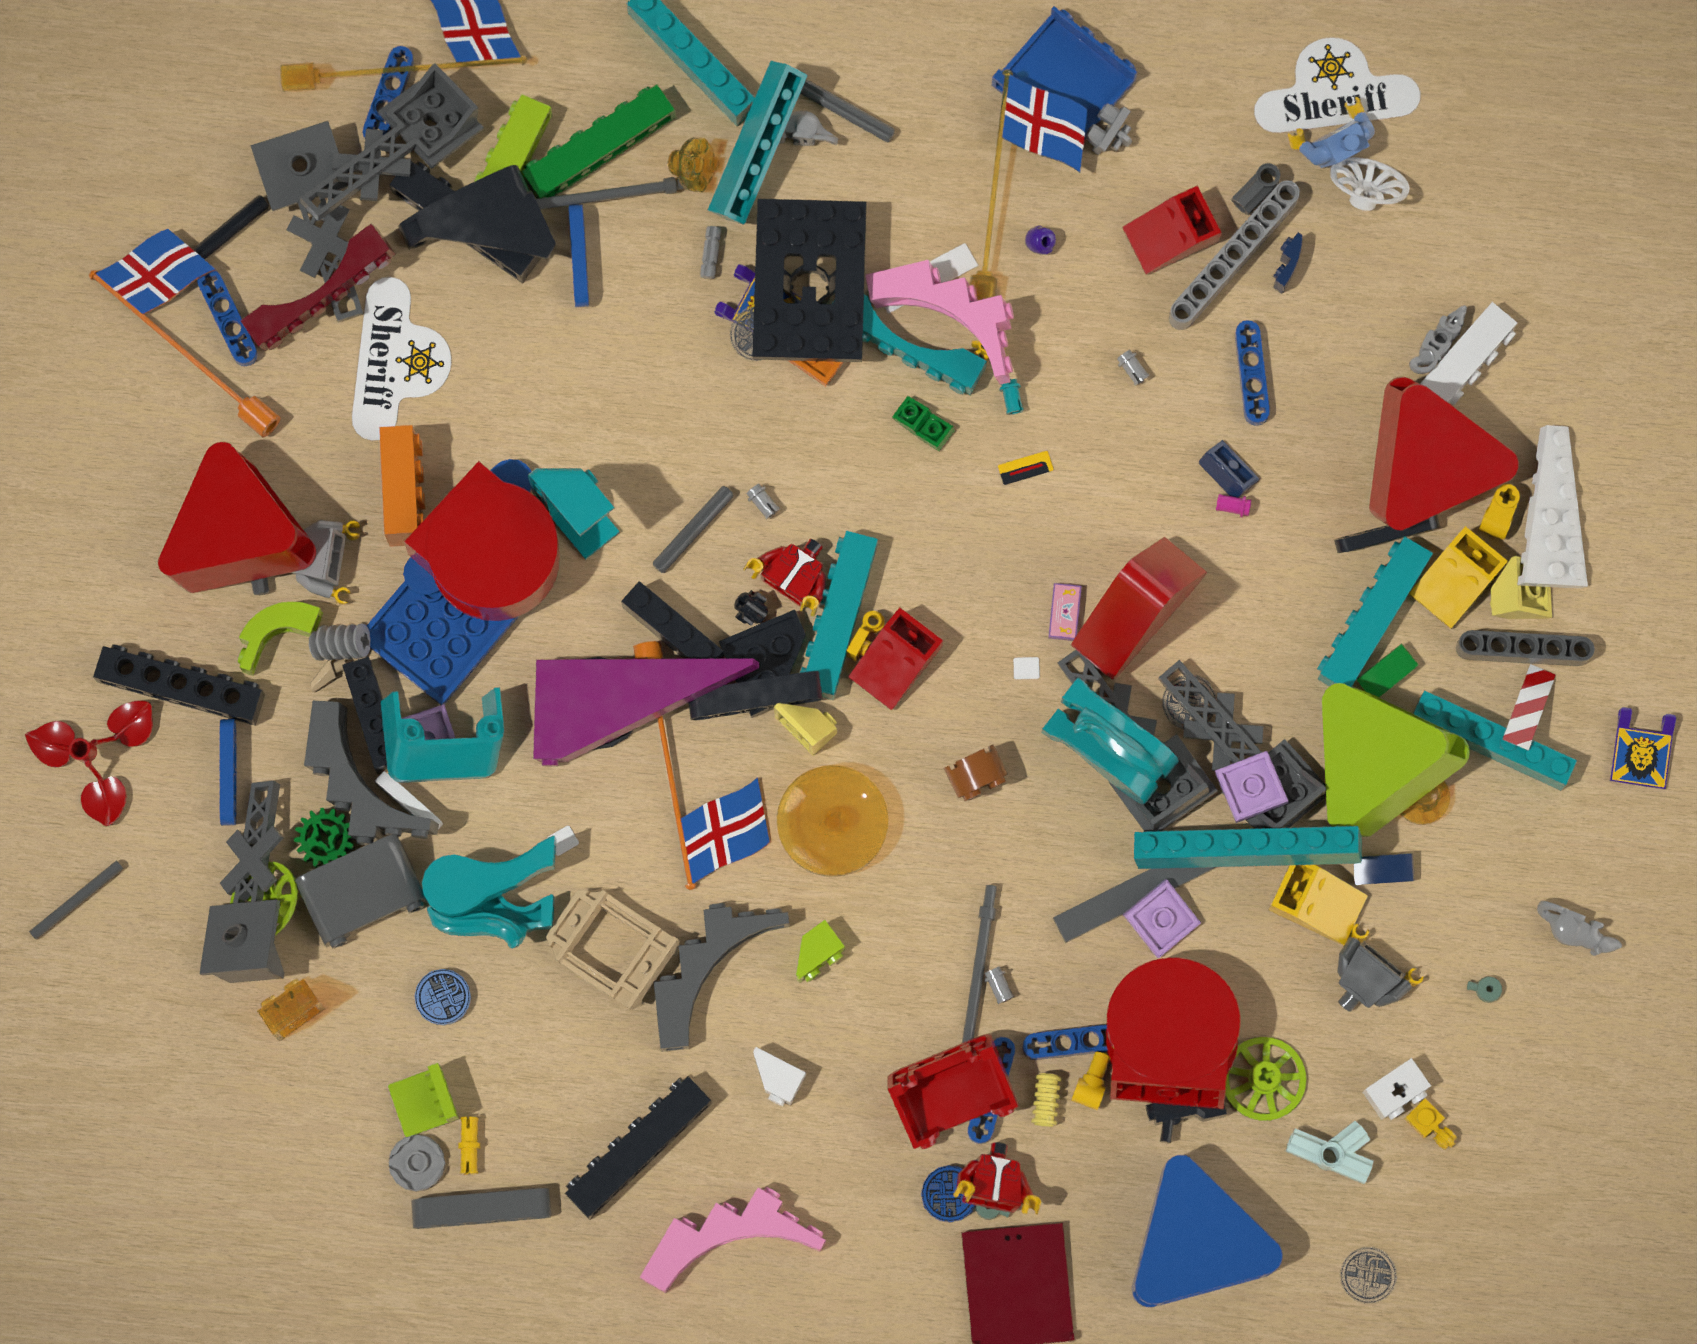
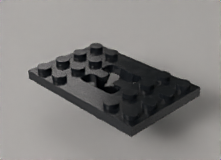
[752,199,867,362]

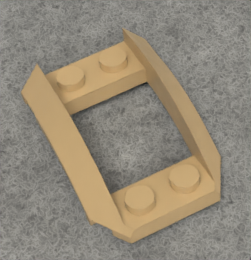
[546,890,679,1010]

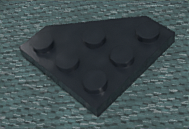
[719,609,806,718]

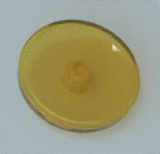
[777,765,888,877]

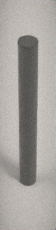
[29,860,123,940]

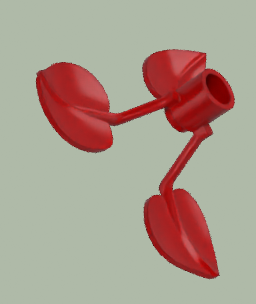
[25,701,153,826]

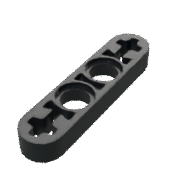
[1334,514,1440,553]

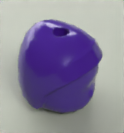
[1025,225,1056,255]

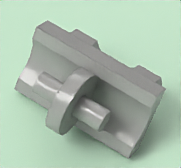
[1084,103,1132,155]

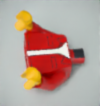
[743,538,826,616]
[953,1142,1041,1214]

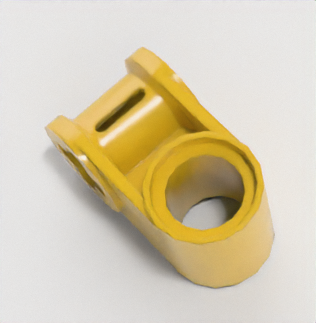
[1478,484,1520,540]

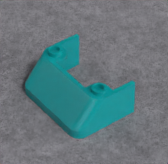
[528,468,620,560]
[381,687,504,783]

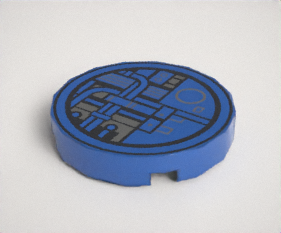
[921,1165,975,1223]

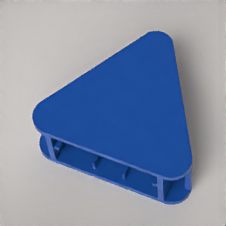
[1132,1155,1282,1308]

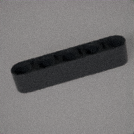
[688,671,823,720]

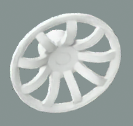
[1330,157,1410,211]

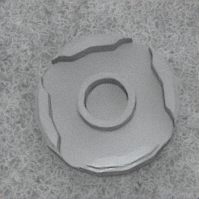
[389,1135,445,1192]

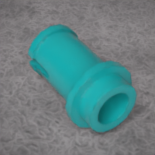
[999,379,1024,415]

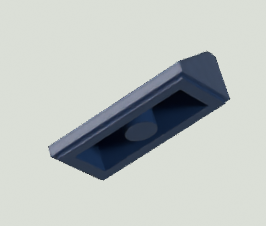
[1199,440,1259,498]

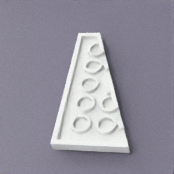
[1517,425,1588,589]

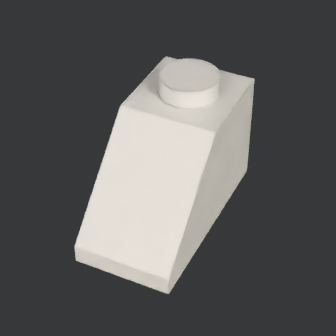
[753,1047,806,1107]

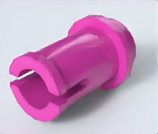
[1216,494,1251,518]

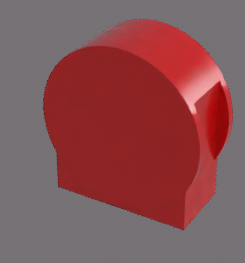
[404,461,560,621]
[1106,958,1240,1109]

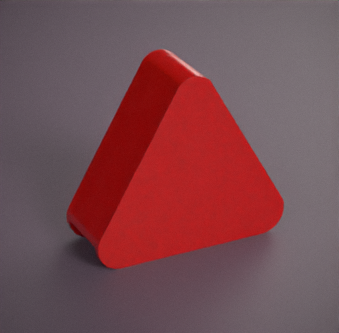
[1369,377,1519,530]
[158,442,316,593]
[1070,537,1207,681]

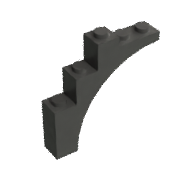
[304,700,439,845]
[654,903,789,1052]

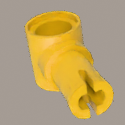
[1071,1052,1110,1111]

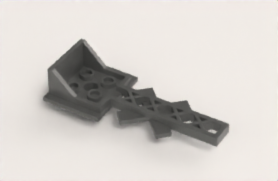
[300,63,484,221]
[250,121,364,322]
[1057,650,1218,832]
[1158,660,1326,829]
[199,780,284,983]

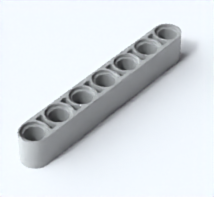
[1169,180,1300,330]

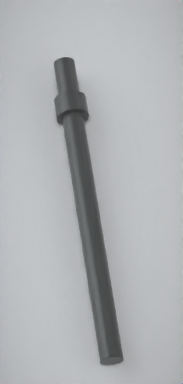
[536,176,697,209]
[962,885,997,1043]

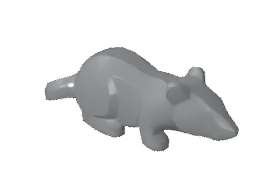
[779,111,838,146]
[1409,305,1467,374]
[1537,901,1622,956]

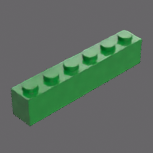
[522,84,676,199]

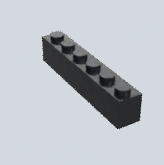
[389,161,541,283]
[565,1076,712,1220]

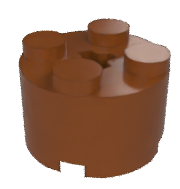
[943,744,1008,801]

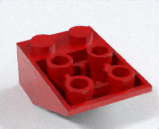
[1122,185,1221,275]
[848,607,943,711]

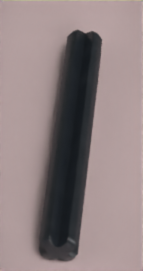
[193,195,269,260]

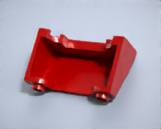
[887,1034,1018,1149]

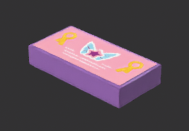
[1048,583,1081,641]

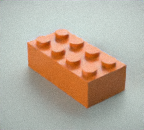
[379,425,426,547]

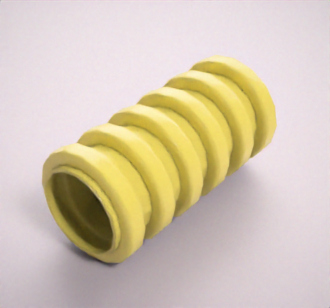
[1031,1073,1061,1127]

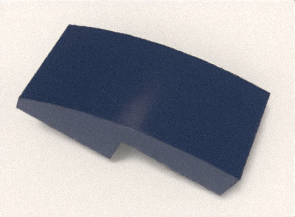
[1273,232,1303,294]
[1354,853,1415,885]

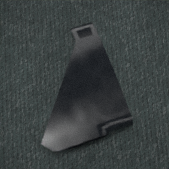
[398,165,556,259]

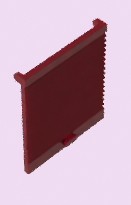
[961,1223,1075,1344]

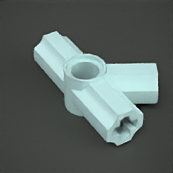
[1285,1121,1374,1184]

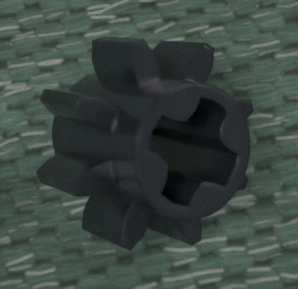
[734,590,768,626]

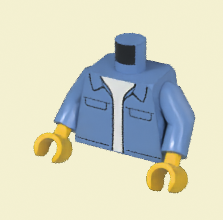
[1288,97,1375,168]

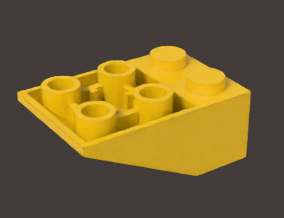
[1409,526,1508,629]
[1268,865,1368,946]

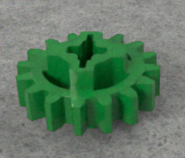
[294,808,354,868]

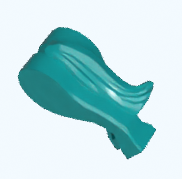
[1041,678,1179,805]
[422,835,556,949]

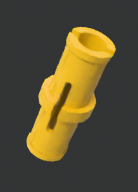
[458,1117,480,1175]

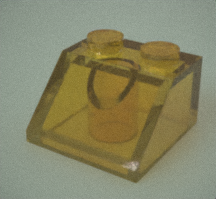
[257,978,325,1042]

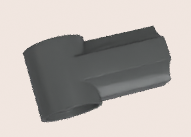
[1231,163,1281,216]

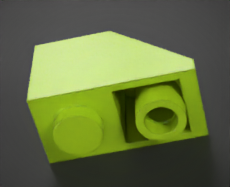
[796,920,845,983]

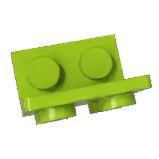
[388,1063,459,1137]

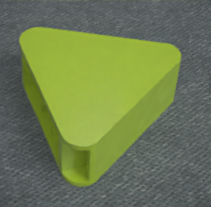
[1322,683,1470,837]

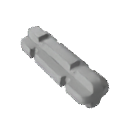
[700,226,721,279]

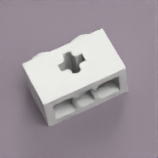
[1362,1058,1431,1120]

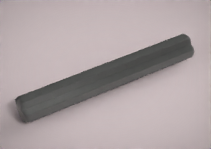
[800,79,895,142]
[653,486,733,573]

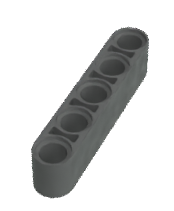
[1456,630,1595,666]
[411,1188,551,1229]

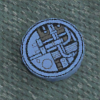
[414,969,471,1026]

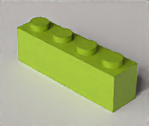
[474,94,552,182]

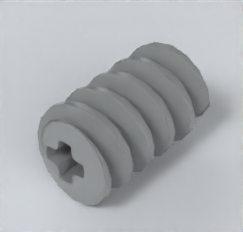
[309,623,370,661]

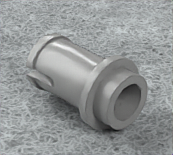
[1117,350,1150,386]
[746,484,780,520]
[985,966,1014,1004]

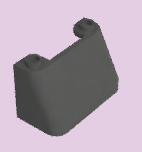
[295,834,427,949]

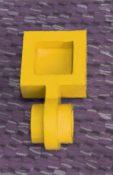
[846,611,884,661]
[1404,1098,1457,1150]

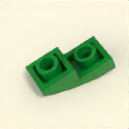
[892,396,955,451]
[1357,643,1419,697]

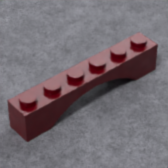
[241,223,396,351]

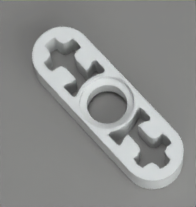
[375,771,443,830]

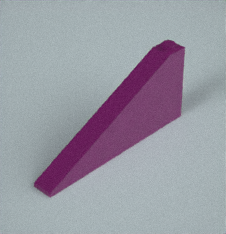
[533,659,759,767]

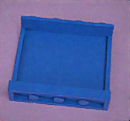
[991,6,1137,140]

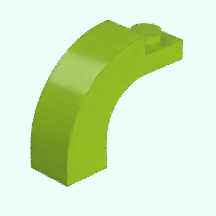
[238,602,323,676]

